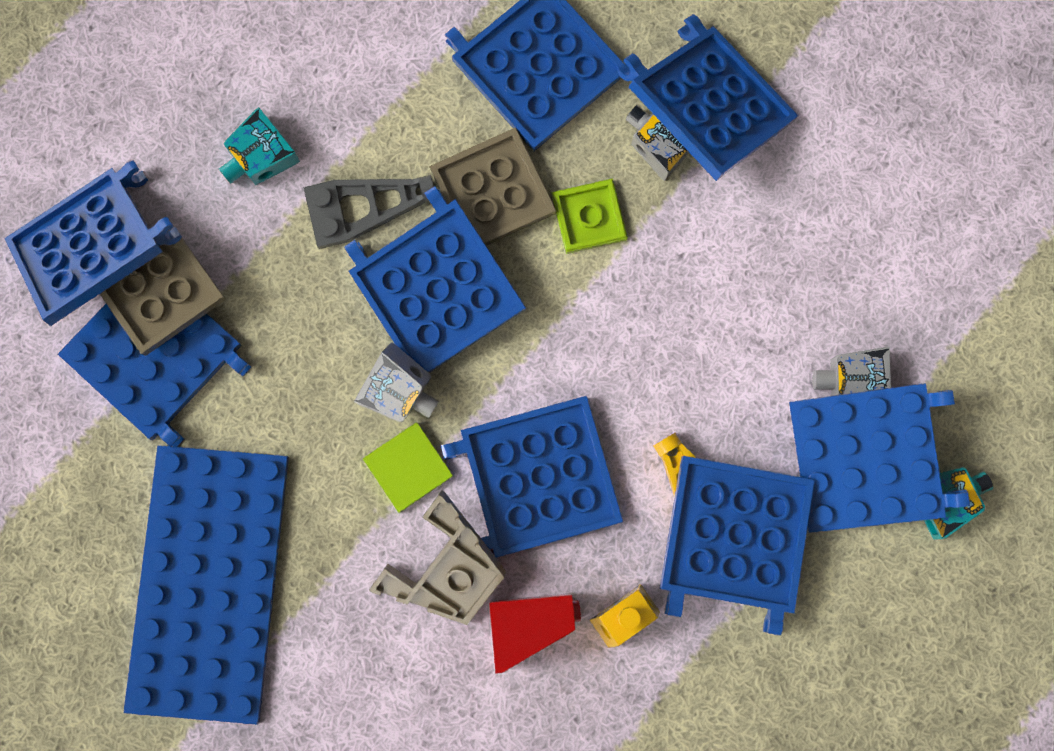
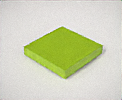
[551,178,628,254]
[362,422,453,513]

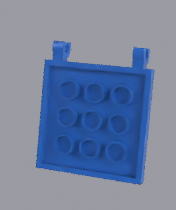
[445,0,625,151]
[617,14,798,181]
[4,160,182,327]
[344,186,527,373]
[58,304,252,447]
[789,383,970,533]
[441,396,623,558]
[659,456,814,636]

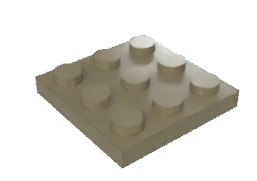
[429,128,556,246]
[100,225,226,356]

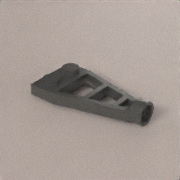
[303,175,434,249]

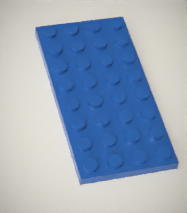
[123,445,289,725]

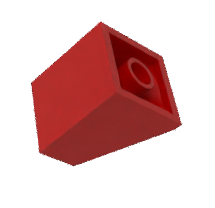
[489,593,581,674]

